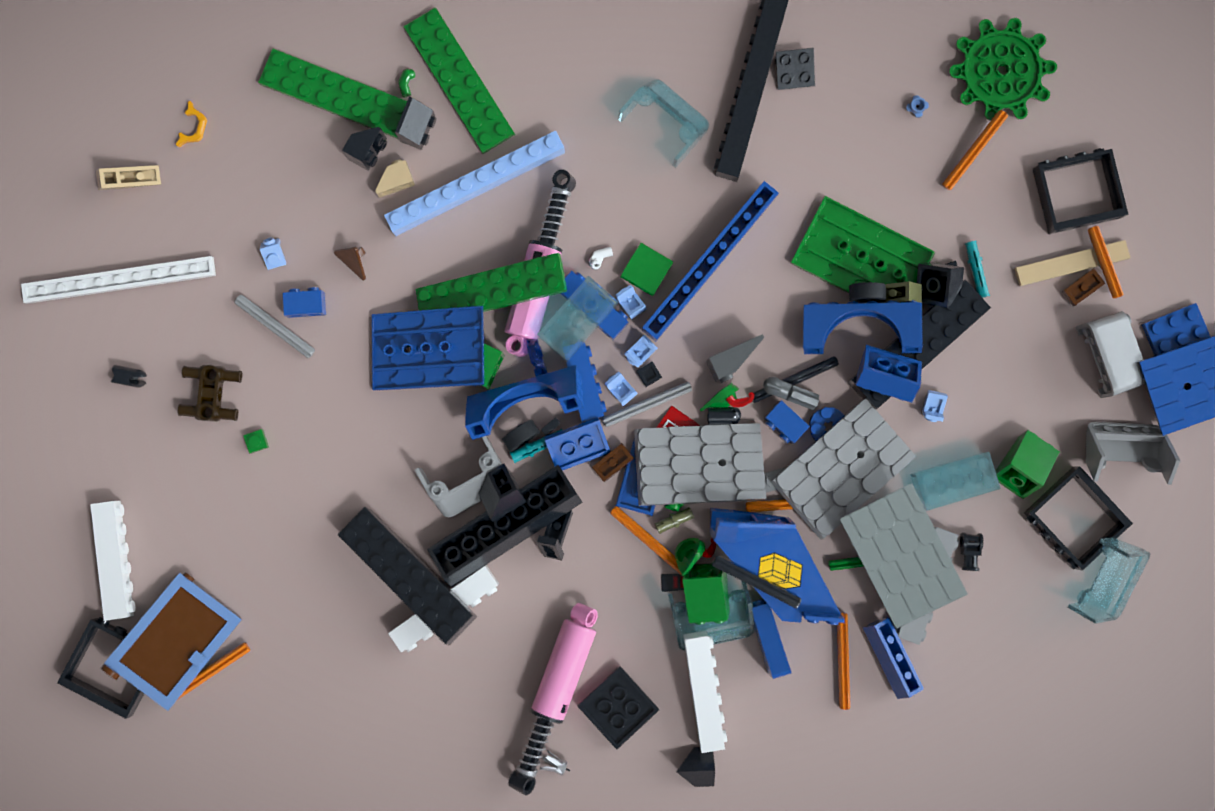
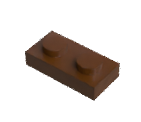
[1061,268,1106,307]
[592,443,635,482]

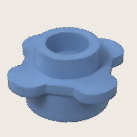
[906,95,929,118]

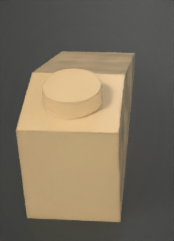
[96,165,161,190]

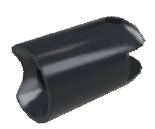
[111,365,147,388]
[707,407,741,425]

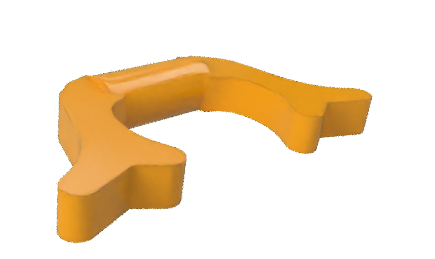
[176,101,207,147]

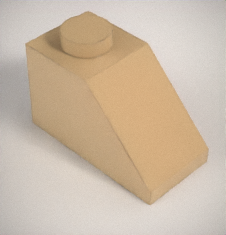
[375,159,415,198]

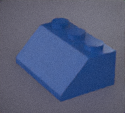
[856,345,922,403]

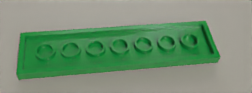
[404,7,515,154]
[258,49,407,139]
[415,253,567,312]

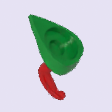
[700,382,754,412]
[675,538,716,577]

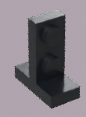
[537,510,573,561]

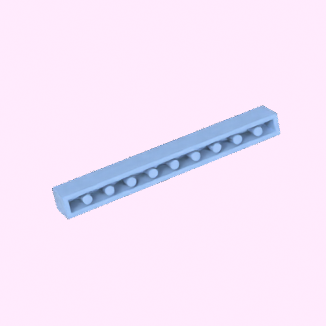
[384,131,565,236]

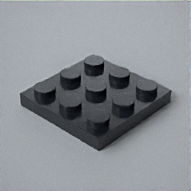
[577,666,660,750]

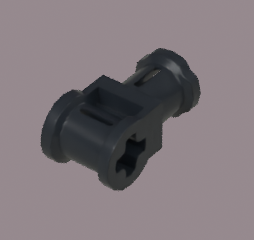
[960,532,984,571]

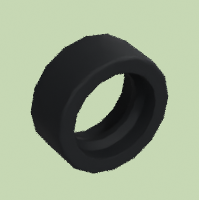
[849,282,886,303]
[502,419,540,452]

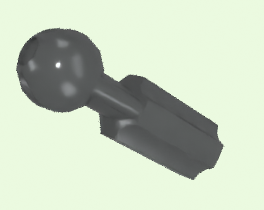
[763,377,820,410]

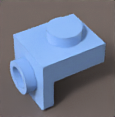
[260,237,287,270]
[615,285,647,320]
[625,335,658,367]
[605,372,637,406]
[922,390,948,422]

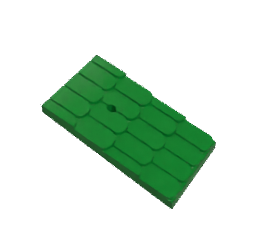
[791,196,935,293]

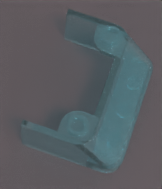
[619,79,709,168]
[1068,538,1150,624]
[668,581,754,650]

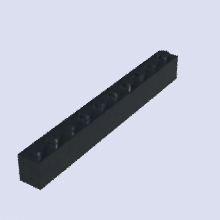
[713,0,789,182]

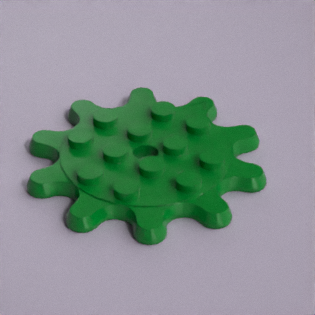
[949,18,1057,121]

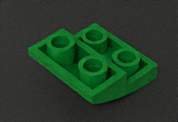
[620,243,673,296]

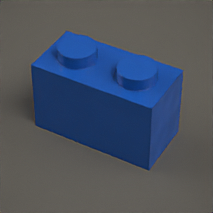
[283,287,326,318]
[764,400,810,444]

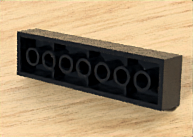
[848,279,991,409]
[427,465,583,587]
[337,507,478,645]

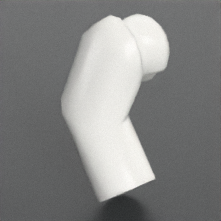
[589,247,613,270]

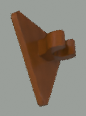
[334,247,366,281]

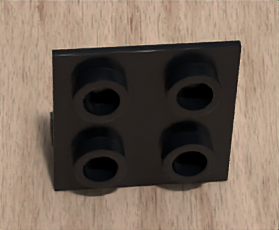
[774,48,815,90]

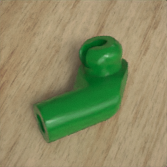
[398,69,415,97]

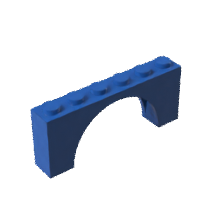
[803,300,922,354]
[465,365,583,440]

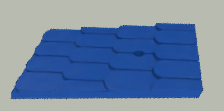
[372,306,485,391]
[1139,336,1215,436]

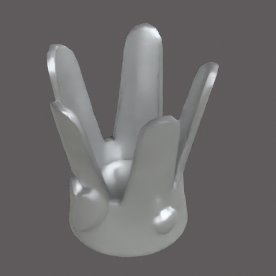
[540,750,570,776]

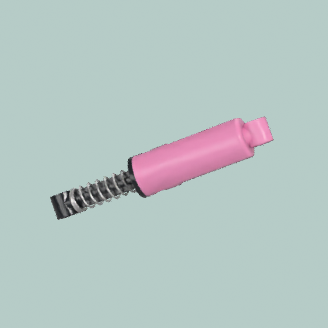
[504,170,576,357]
[508,603,598,796]

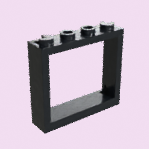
[1032,148,1129,235]
[1024,466,1133,571]
[57,617,144,719]

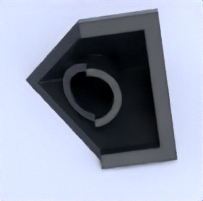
[676,747,715,787]

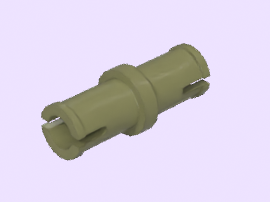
[654,507,694,534]

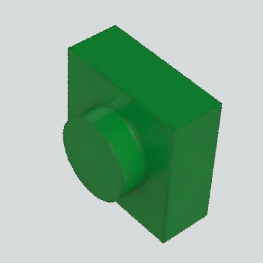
[243,429,269,454]

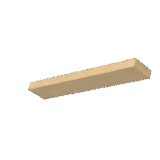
[1014,240,1131,287]

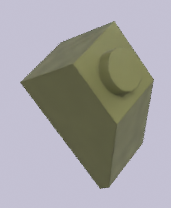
[878,282,922,303]

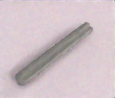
[234,295,315,358]
[603,382,692,427]

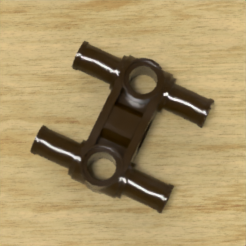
[177,365,243,422]

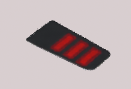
[661,574,684,592]

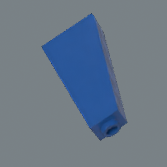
[748,599,792,679]

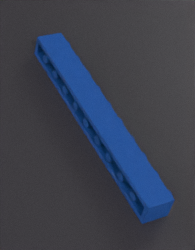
[642,181,779,342]

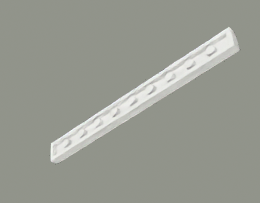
[21,256,216,304]

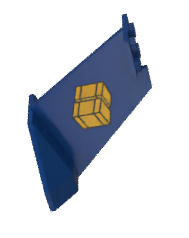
[710,508,845,625]

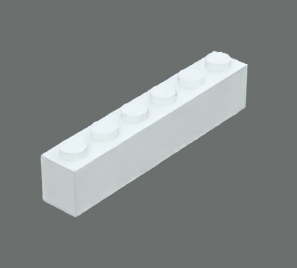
[90,501,136,621]
[388,565,499,653]
[683,631,727,753]

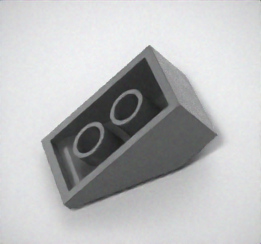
[706,334,764,383]

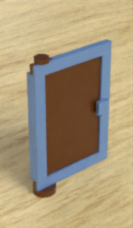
[100,572,242,711]

